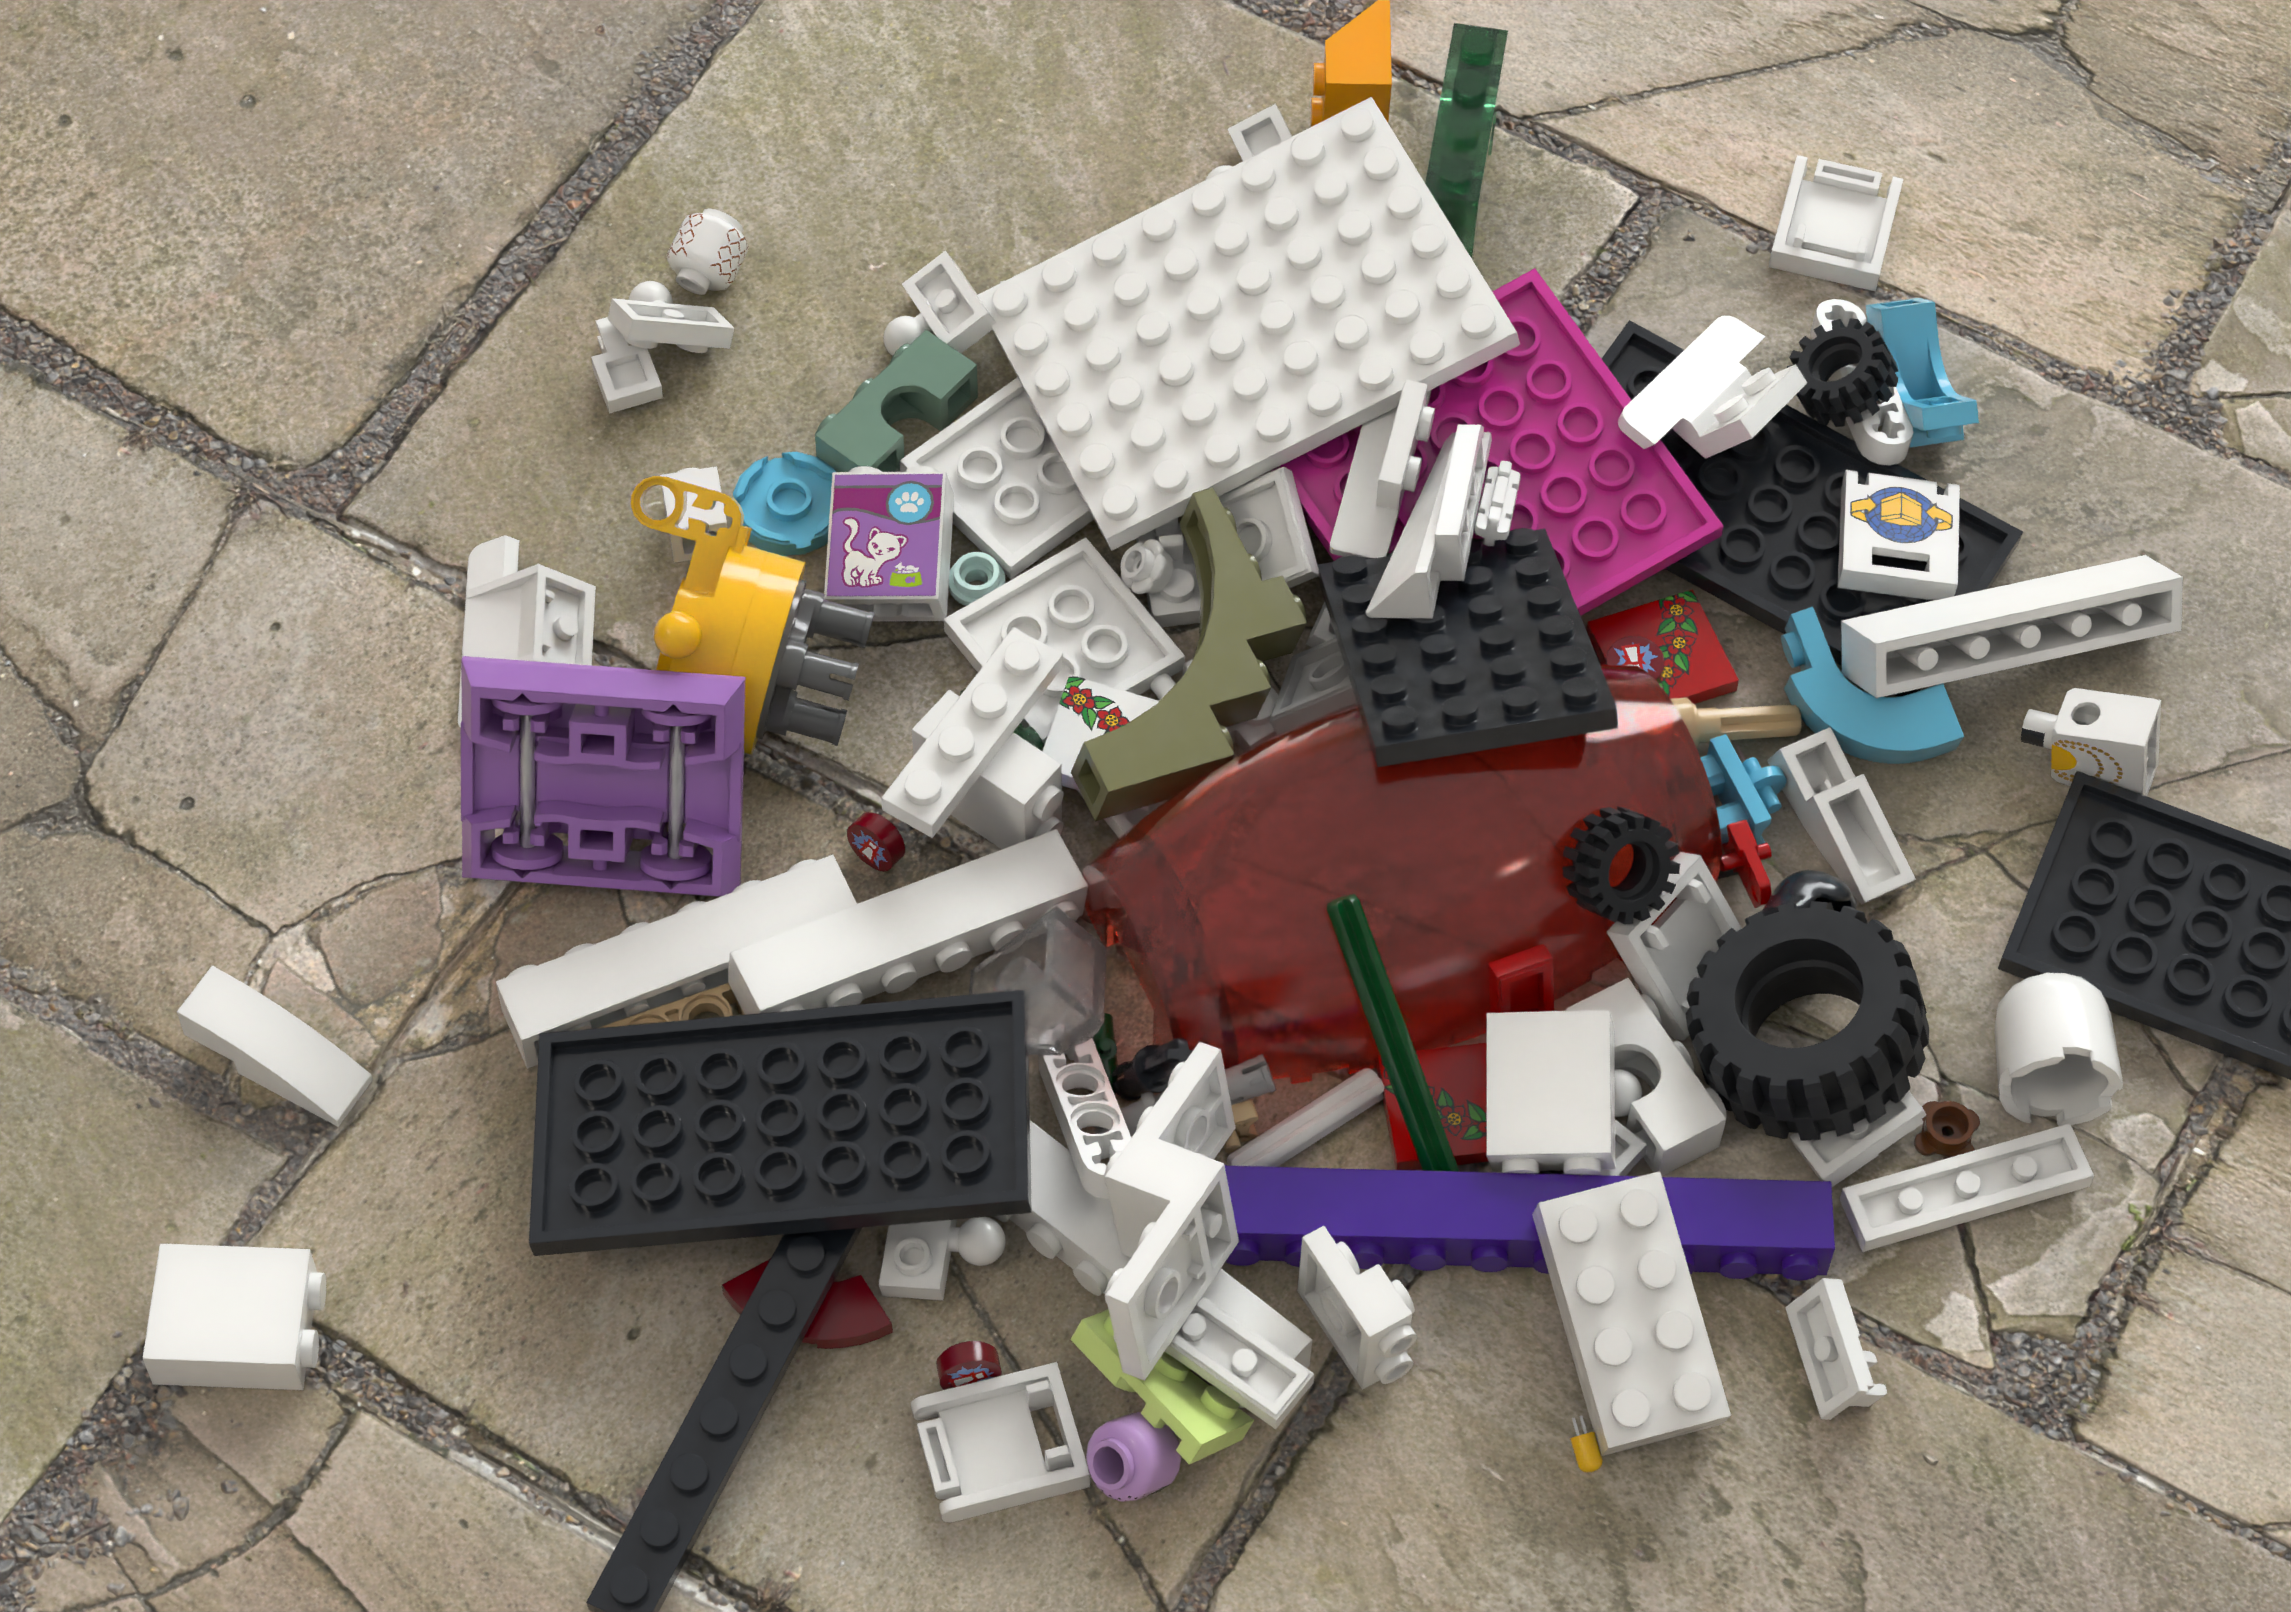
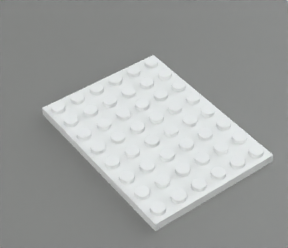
[977,97,1520,551]

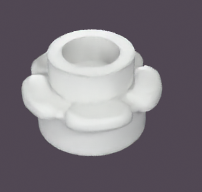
[1121,539,1173,594]

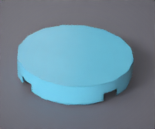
[733,452,836,556]

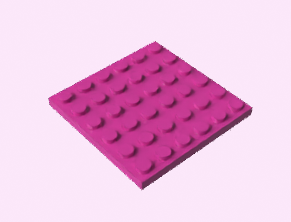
[1271,268,1723,616]

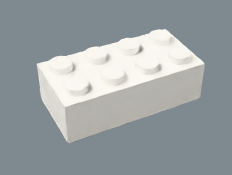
[1532,1171,1731,1456]

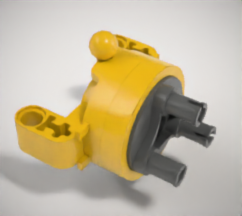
[631,476,875,755]

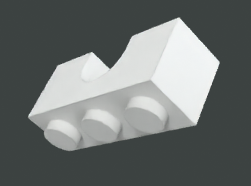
[1566,978,1727,1176]

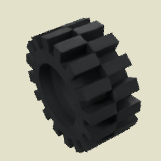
[1787,318,1898,427]
[1561,806,1680,924]

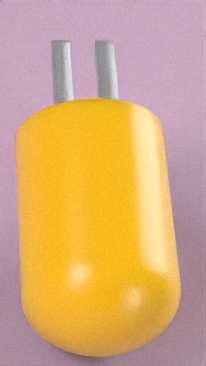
[1570,1416,1603,1473]

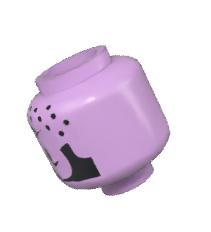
[1086,1412,1181,1502]

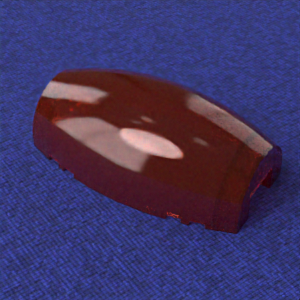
[1082,664,1722,1084]

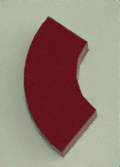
[722,1258,893,1349]

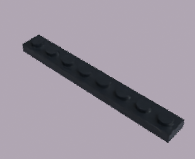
[586,1228,862,1612]

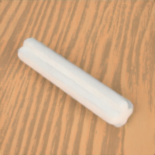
[1227,1068,1385,1167]

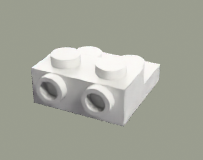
[1297,1226,1417,1390]

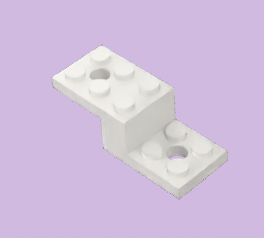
[1104,1042,1239,1381]

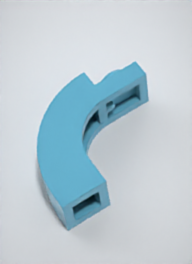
[1865,298,1979,448]
[1781,607,1964,764]

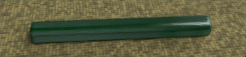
[1326,894,1459,1172]

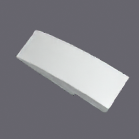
[1767,727,1916,905]
[177,966,373,1127]

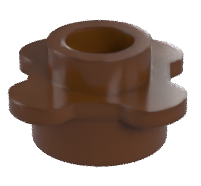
[1914,1101,1980,1157]

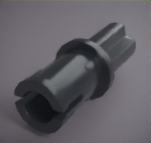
[1112,1038,1192,1101]

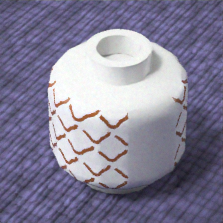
[667,209,749,295]

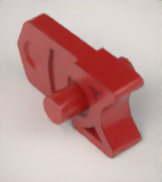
[1718,819,1772,908]

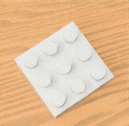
[900,377,1094,579]
[944,537,1185,751]

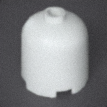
[1995,973,2123,1126]

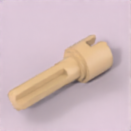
[1635,698,1801,758]

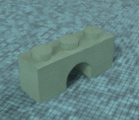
[815,330,978,472]

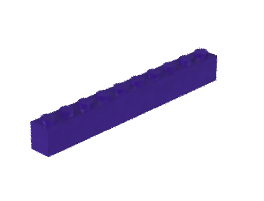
[1224,1165,1835,1281]

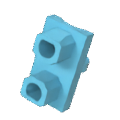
[1681,734,1787,848]

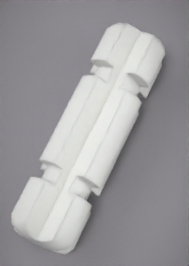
[1474,461,1521,546]

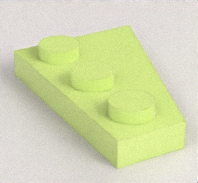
[1070,1309,1254,1465]

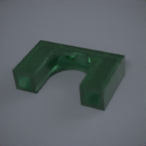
[1425,23,1508,260]

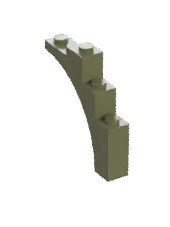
[1071,488,1307,821]

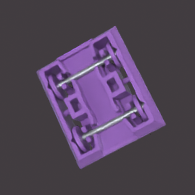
[461,656,746,897]

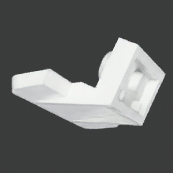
[1618,316,1807,459]
[458,535,596,728]

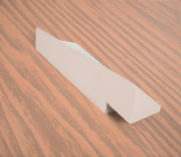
[1366,425,1492,619]

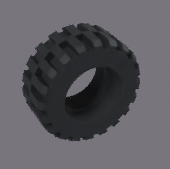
[1685,901,1929,1141]

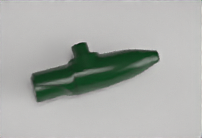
[1090,1013,1118,1095]

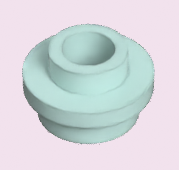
[949,552,1005,606]

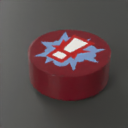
[1605,636,1665,696]
[847,812,905,872]
[936,1341,1002,1390]

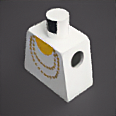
[2021,688,2161,796]

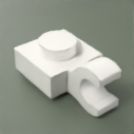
[591,317,663,414]

